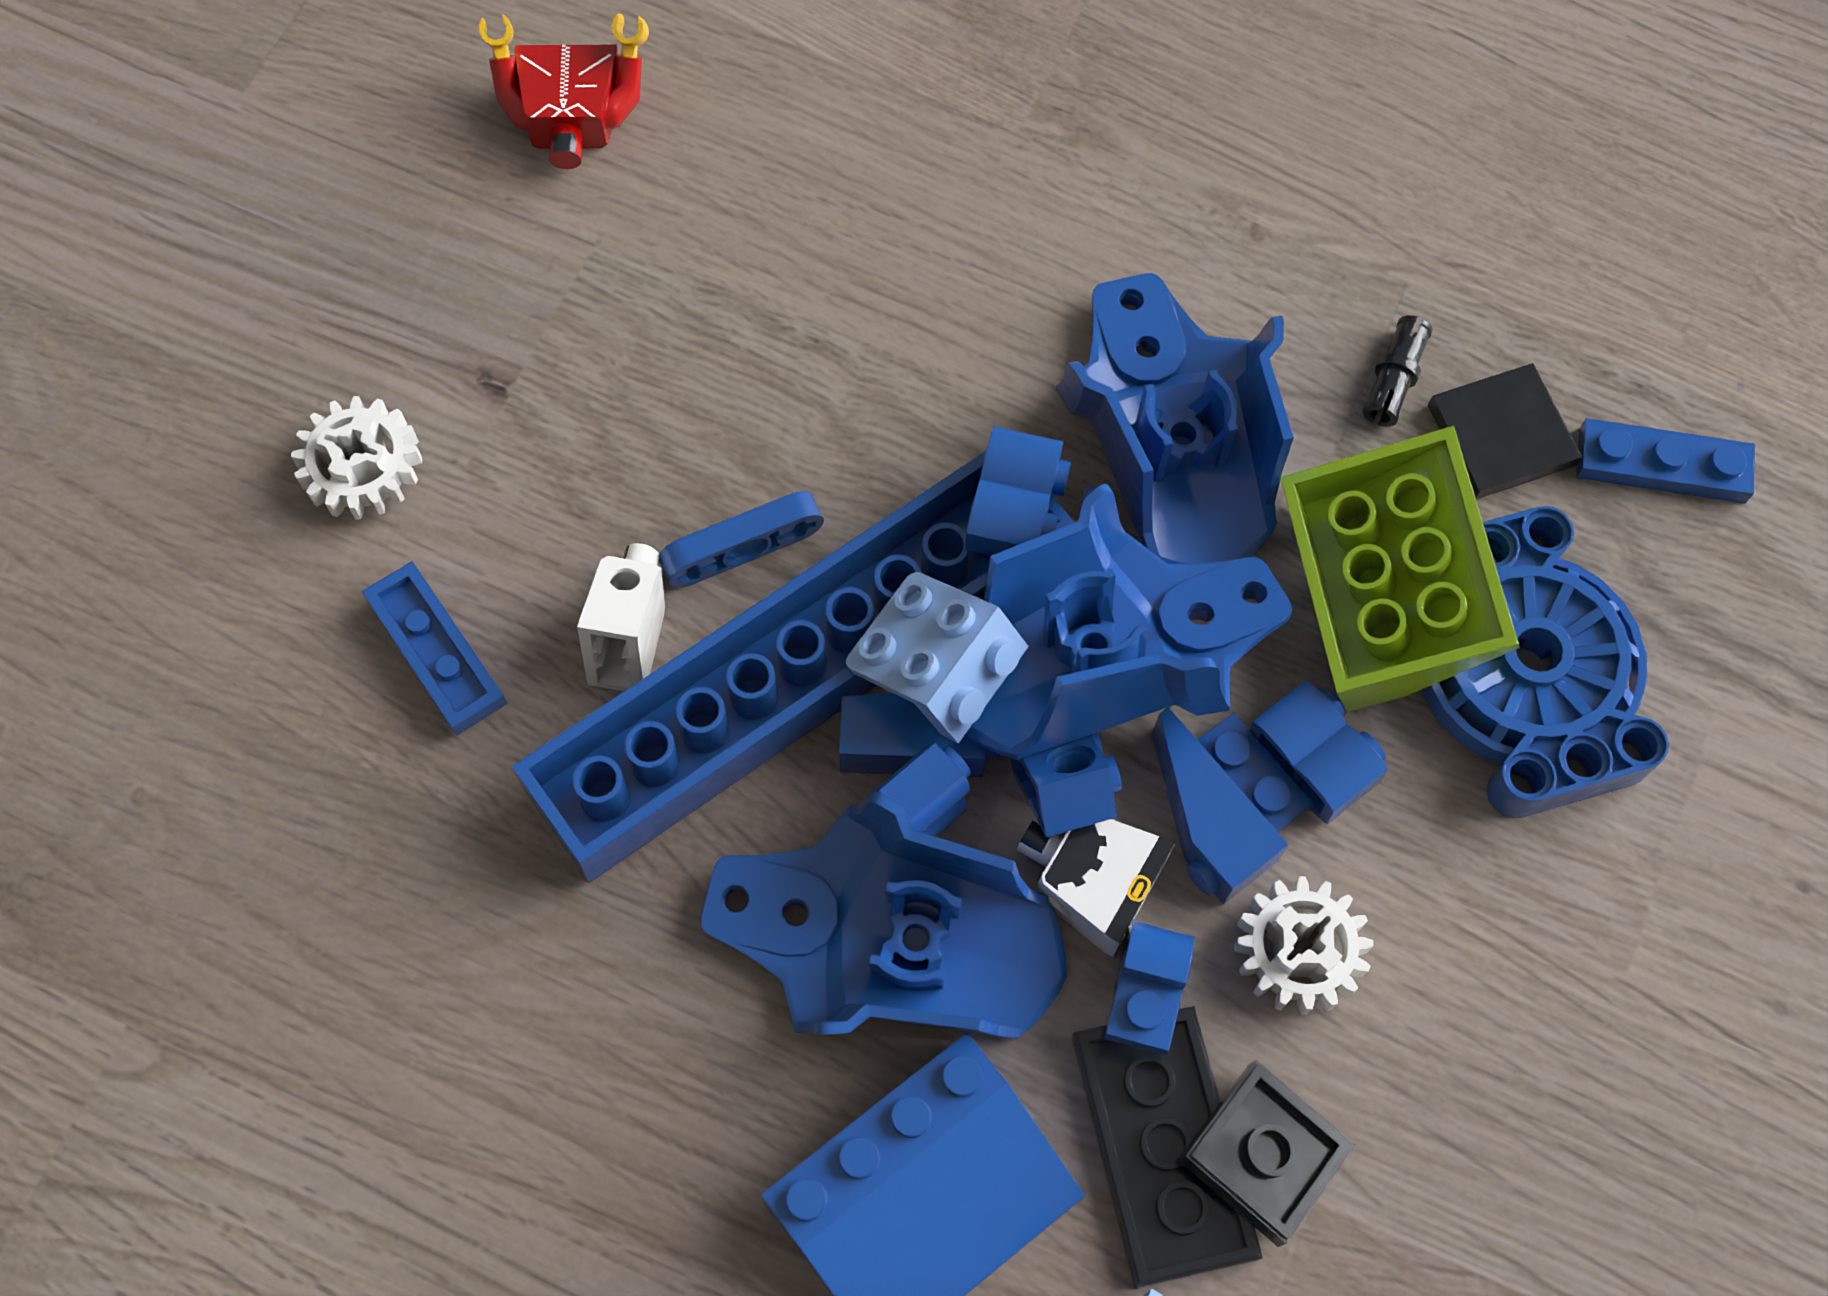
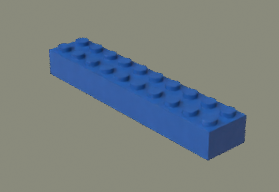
[511,450,1075,883]

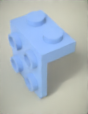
[846,572,1029,743]

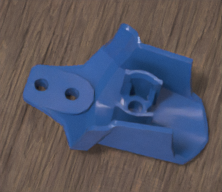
[1055,273,1294,564]
[965,484,1292,760]
[701,791,1067,1039]

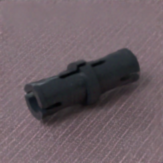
[1362,315,1433,427]

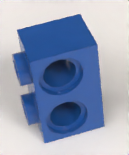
[1010,733,1122,837]

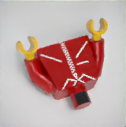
[479,13,649,169]

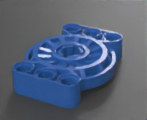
[1422,506,1669,818]

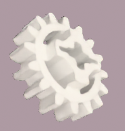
[291,396,422,520]
[1234,876,1373,1015]

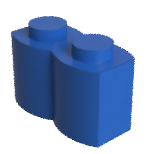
[965,426,1071,555]
[1250,680,1388,825]
[874,742,971,837]

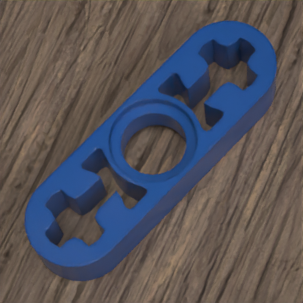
[659,491,824,588]

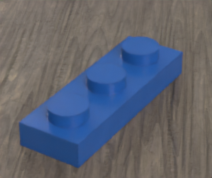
[1576,418,1755,504]
[361,561,508,736]

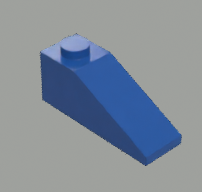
[1152,707,1288,905]

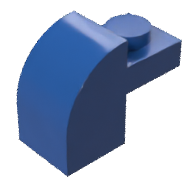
[1104,920,1194,1056]

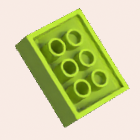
[1281,426,1520,712]

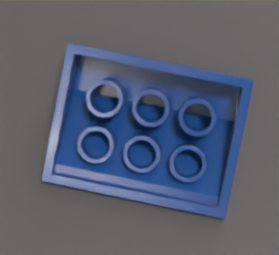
[761,1032,1085,1296]

